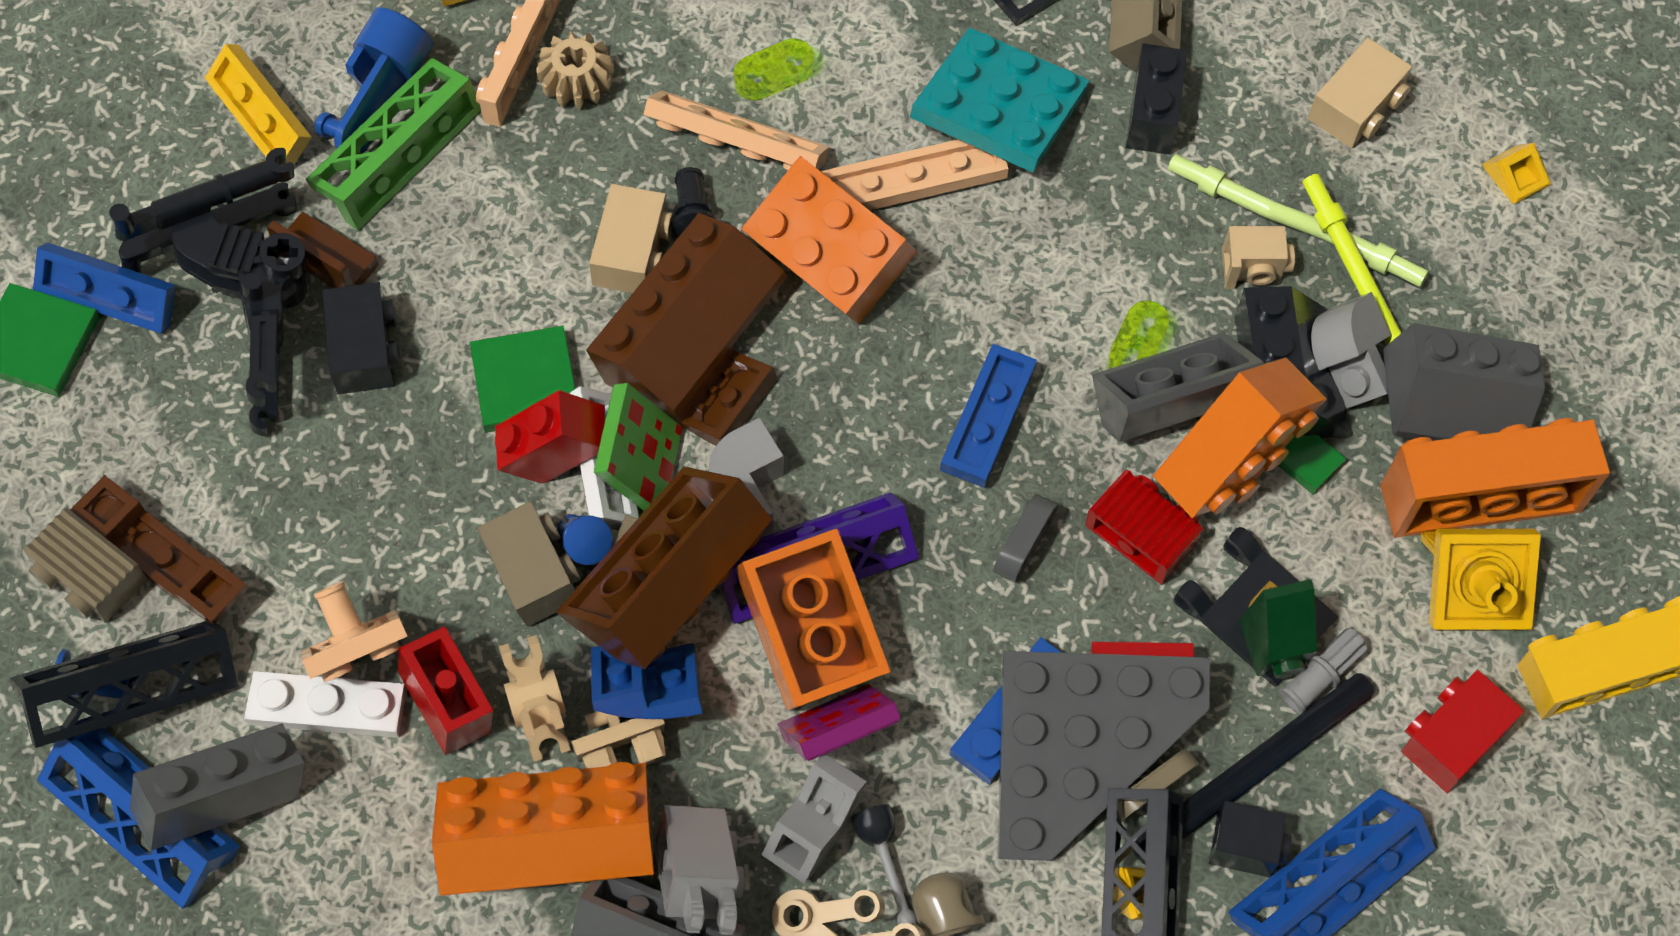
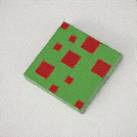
[594,383,683,511]

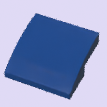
[591,643,703,719]

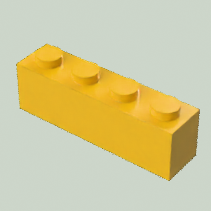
[1517,596,1680,720]

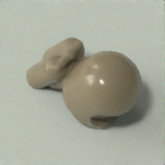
[903,873,985,936]

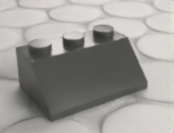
[1383,323,1545,441]
[1092,332,1264,442]

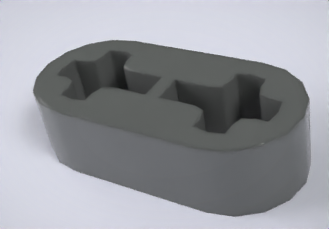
[993,493,1058,583]

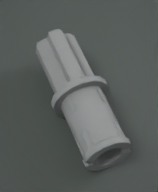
[1278,628,1367,715]

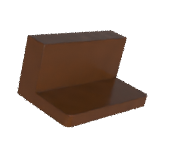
[267,211,379,288]

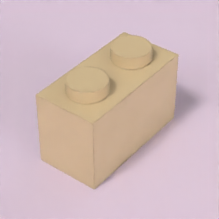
[1308,37,1412,149]
[589,184,674,293]

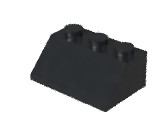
[1235,286,1349,438]

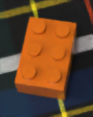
[741,156,918,324]
[1153,357,1327,518]
[735,528,891,710]

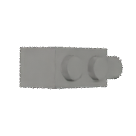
[654,805,744,935]

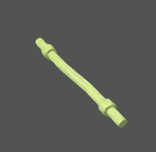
[1168,154,1429,287]

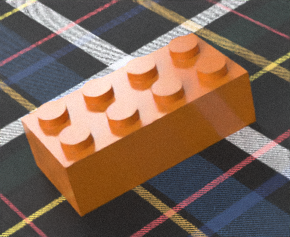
[1380,418,1610,538]
[432,762,654,896]

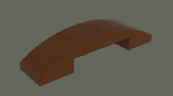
[70,475,249,625]

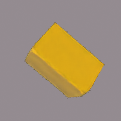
[1482,143,1551,204]

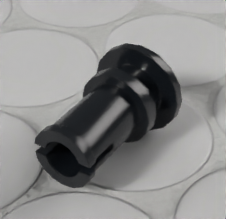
[671,167,717,238]

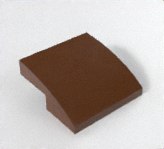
[662,346,778,446]

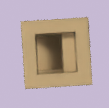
[1222,226,1295,289]

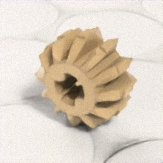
[536,30,614,110]

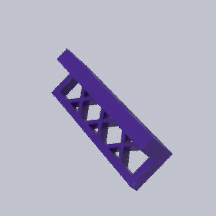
[721,492,919,624]

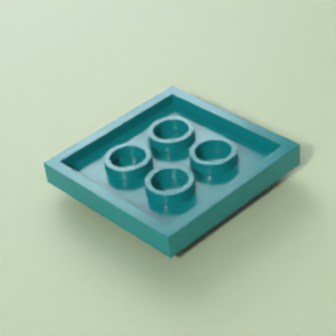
[910,27,1090,173]

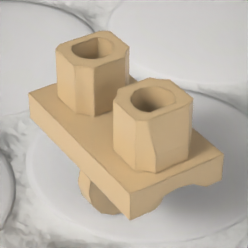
[572,711,666,768]

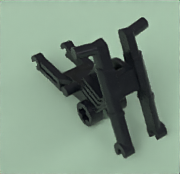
[109,148,307,436]

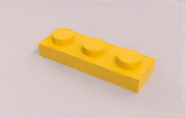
[204,44,312,165]

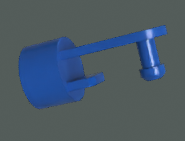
[315,7,434,154]

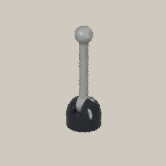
[851,804,917,925]

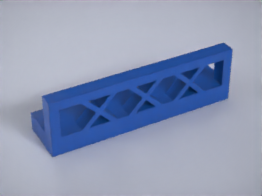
[37,728,241,909]
[1228,789,1435,936]

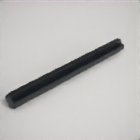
[1132,673,1375,865]

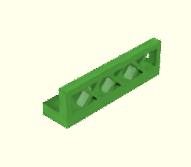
[306,58,481,231]

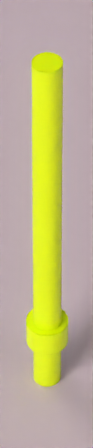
[1302,174,1401,346]

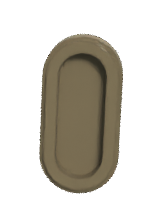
[1121,749,1199,823]

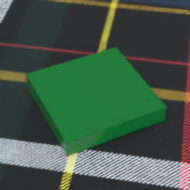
[0,283,100,397]
[469,325,575,433]

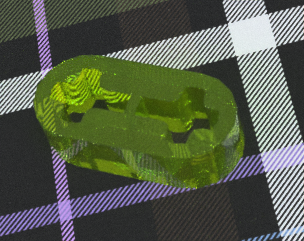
[733,38,814,101]
[1106,300,1169,370]

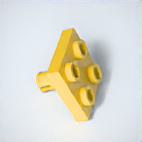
[1429,529,1541,630]

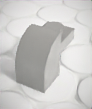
[1311,292,1391,409]
[709,417,784,538]
[762,754,867,884]

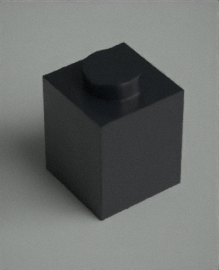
[1208,801,1292,878]

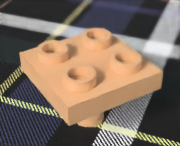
[301,581,408,682]

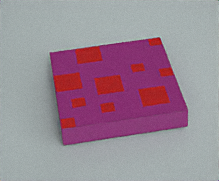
[777,684,901,761]

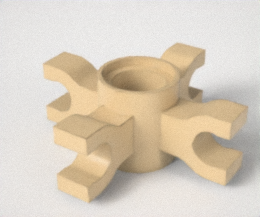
[499,635,571,762]

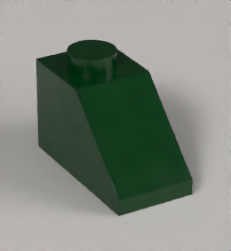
[1239,579,1317,679]

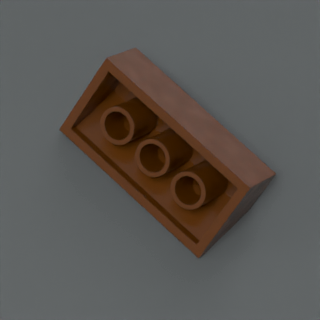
[586,213,787,416]
[556,466,773,669]

